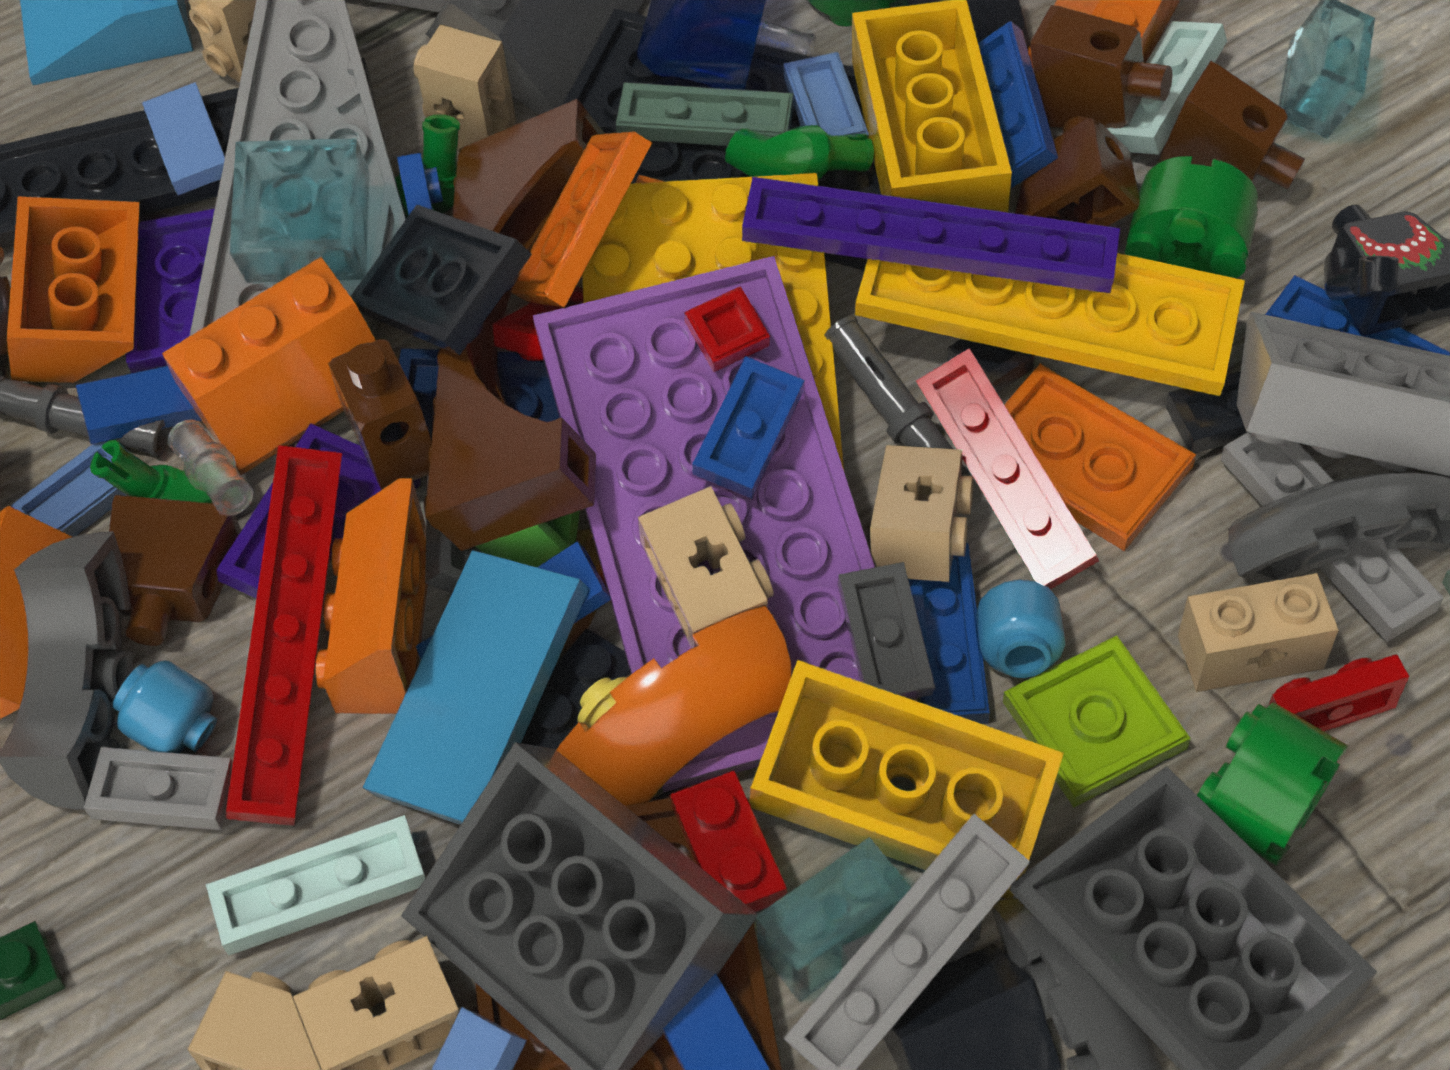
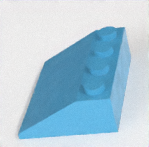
[20,0,193,85]

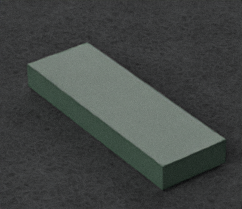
[616,82,793,146]

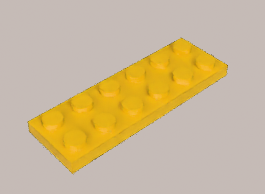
[855,253,1245,396]

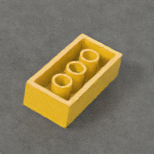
[852,0,1012,212]
[749,660,1064,899]

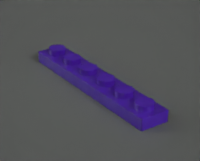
[742,177,1120,293]

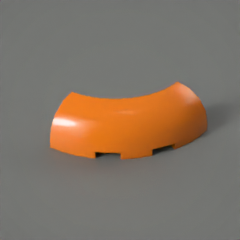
[556,605,791,806]

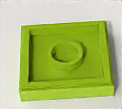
[1003,635,1191,808]

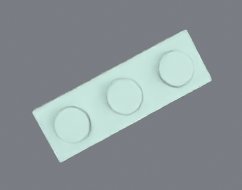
[1107,21,1227,155]
[206,815,426,956]

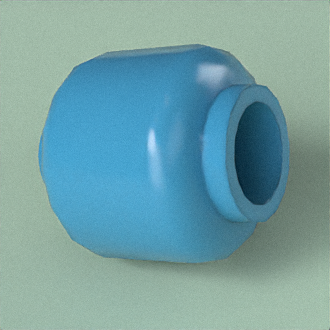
[976,579,1066,678]
[112,660,218,754]

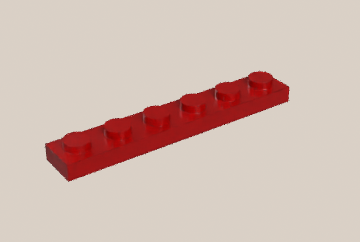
[226,445,342,826]

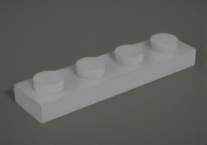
[1221,432,1444,642]
[783,814,1030,1070]

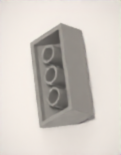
[1237,312,1450,478]

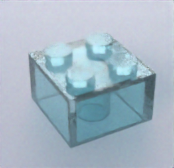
[230,138,370,283]

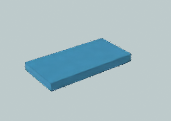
[363,550,589,825]

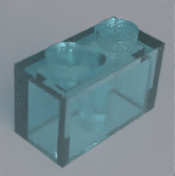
[1278,0,1375,139]
[755,837,911,1002]

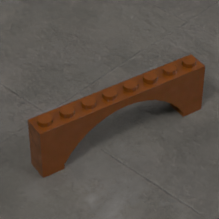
[424,99,605,551]

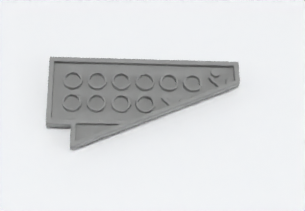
[190,0,406,338]

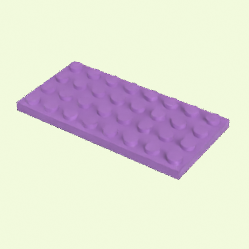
[533,256,918,792]

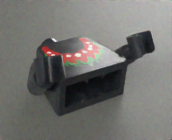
[1324,204,1450,335]

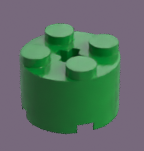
[1124,156,1258,278]
[1197,702,1349,866]

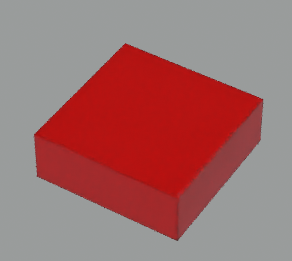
[684,286,770,372]

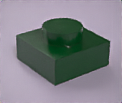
[0,921,66,1020]

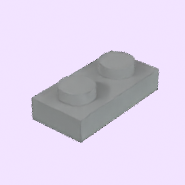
[84,747,233,830]

